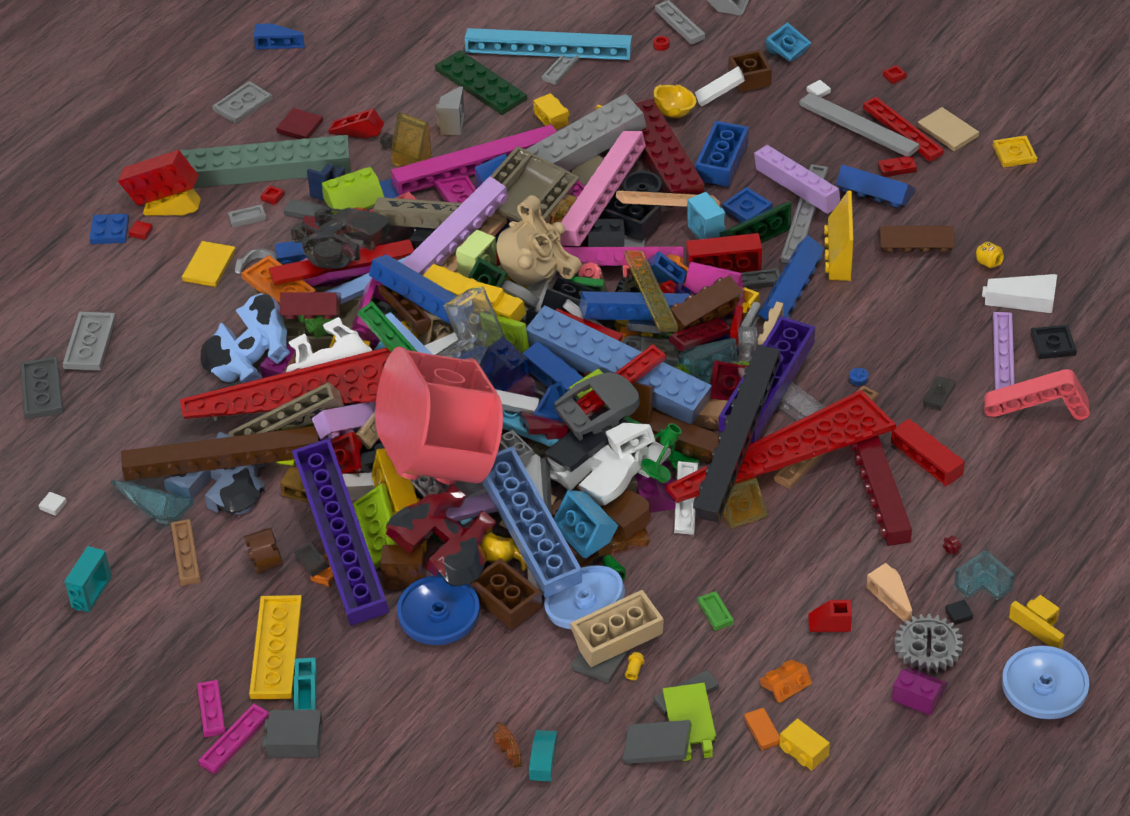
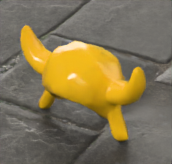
[480,533,527,571]

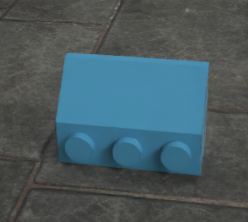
[554,490,618,558]

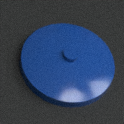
[397,575,480,645]

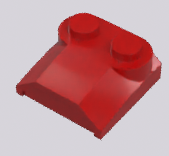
[330,432,362,474]

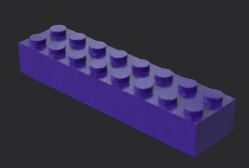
[719,316,815,443]

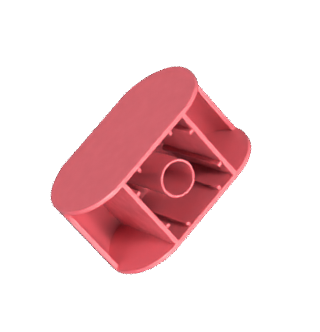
[375,347,503,485]

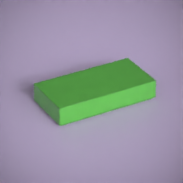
[697,591,734,631]

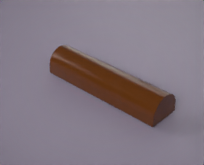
[378,284,431,334]

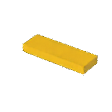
[1009,601,1065,649]

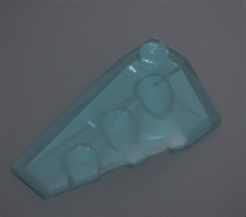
[111,480,194,524]

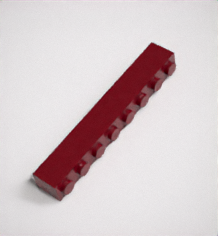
[850,436,912,546]

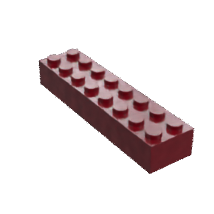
[635,99,704,208]

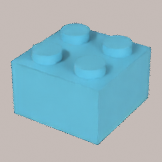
[687,192,726,239]

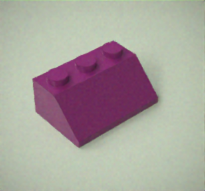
[634,461,676,513]

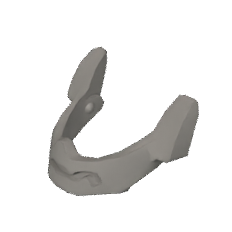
[235,248,277,274]

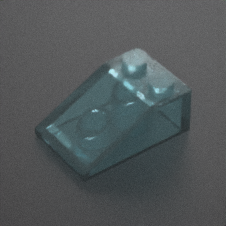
[678,338,738,384]

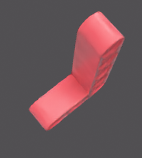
[984,369,1090,420]

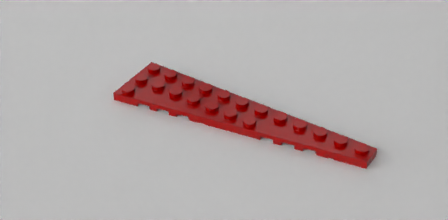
[180,347,391,419]
[666,390,896,503]

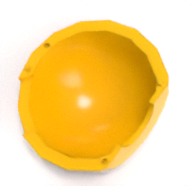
[653,84,697,119]

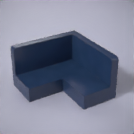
[307,164,346,201]

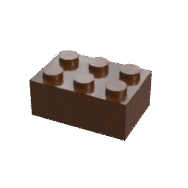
[470,558,542,630]

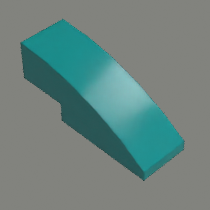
[294,658,317,710]
[529,730,557,781]

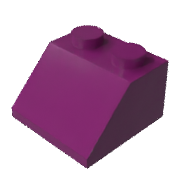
[892,667,948,715]

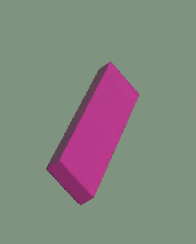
[198,703,269,775]

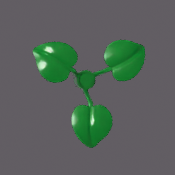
[623,416,701,483]

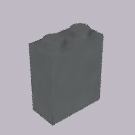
[262,710,323,758]

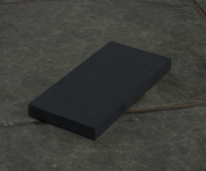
[545,407,628,472]

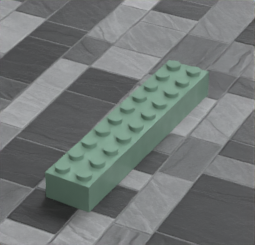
[180,135,351,188]

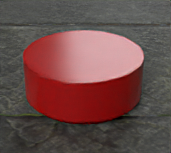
[653,36,670,51]

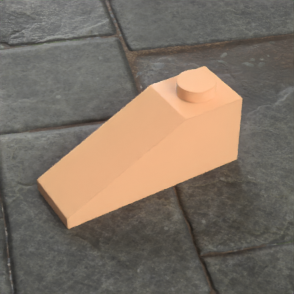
[866,563,912,622]

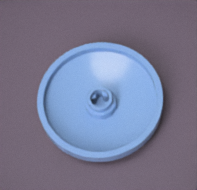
[544,566,625,629]
[1002,646,1089,719]

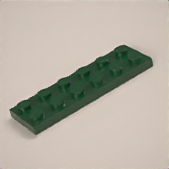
[435,50,527,115]

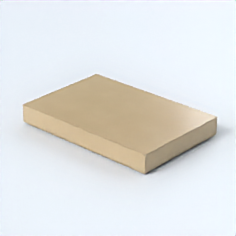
[917,107,979,152]

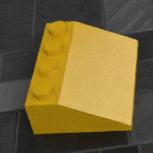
[824,191,853,281]

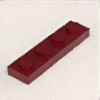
[668,318,731,351]

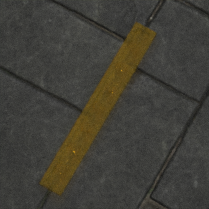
[624,250,678,332]

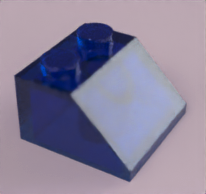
[479,336,530,391]

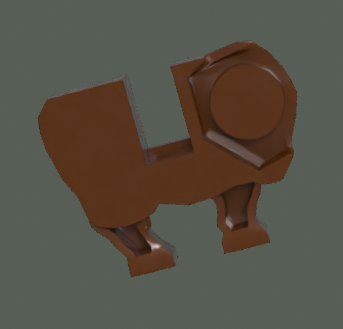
[552,486,651,568]

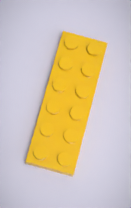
[249,595,302,699]

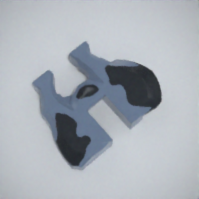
[164,432,267,514]

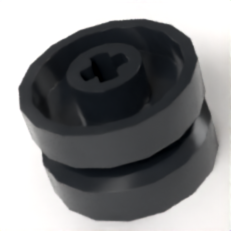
[623,171,662,193]

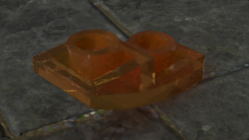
[609,528,651,551]
[493,722,522,768]

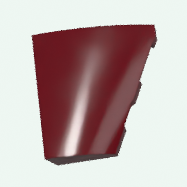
[519,411,568,440]

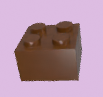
[728,49,772,92]
[381,545,427,590]

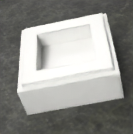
[807,80,831,98]
[39,492,67,516]

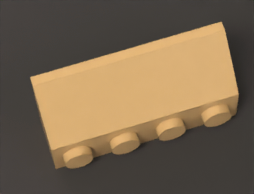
[570,590,664,667]

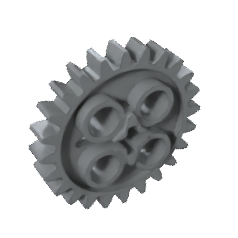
[894,614,963,673]

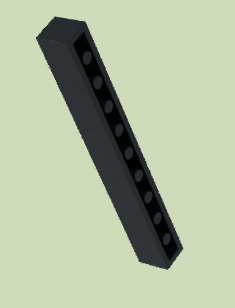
[693,344,781,523]

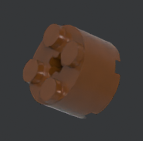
[244,528,283,574]

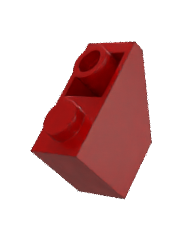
[808,600,852,632]

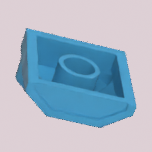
[765,22,812,61]

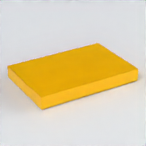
[182,241,236,287]

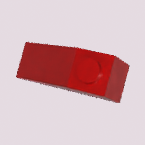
[328,108,385,138]

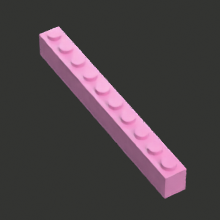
[560,131,645,246]

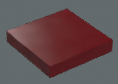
[276,108,323,139]

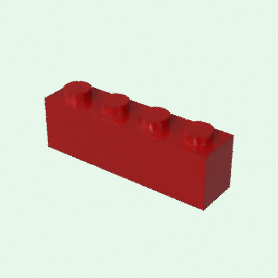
[891,418,965,487]

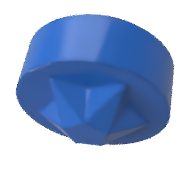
[849,368,869,386]

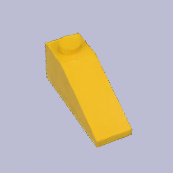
[143,189,201,215]

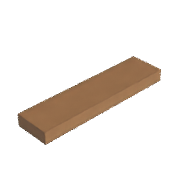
[171,519,201,586]

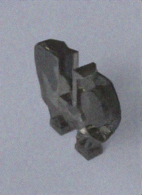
[291,205,390,269]

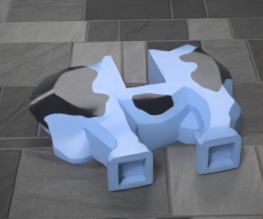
[200,293,291,383]

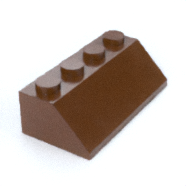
[878,226,954,252]
[667,275,743,334]

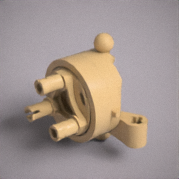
[496,195,582,286]

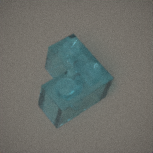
[954,550,1015,600]

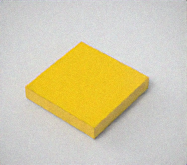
[992,136,1037,168]

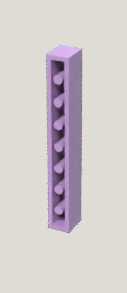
[402,176,509,276]

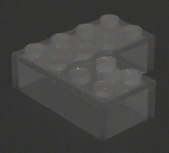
[435,287,513,374]

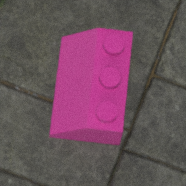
[684,262,745,315]

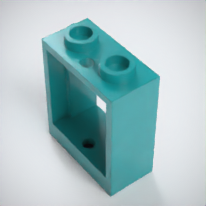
[64,546,112,612]

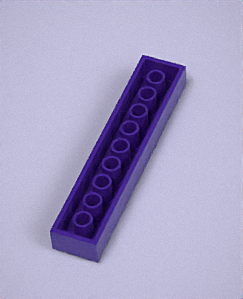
[292,438,390,626]

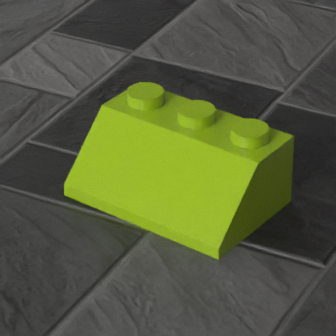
[322,167,385,219]

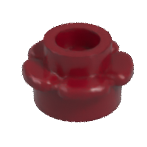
[943,535,961,555]

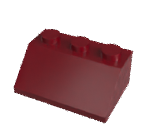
[280,292,341,319]

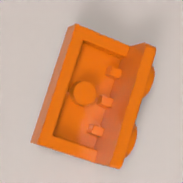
[759,660,812,703]

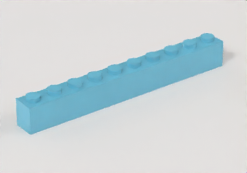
[465,28,632,60]

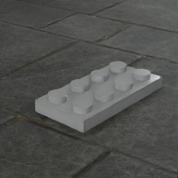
[63,312,116,371]

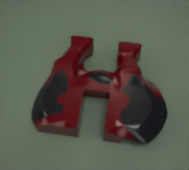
[386,485,496,586]

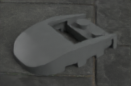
[554,373,640,441]

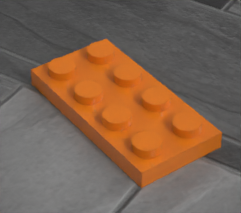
[241,255,316,306]

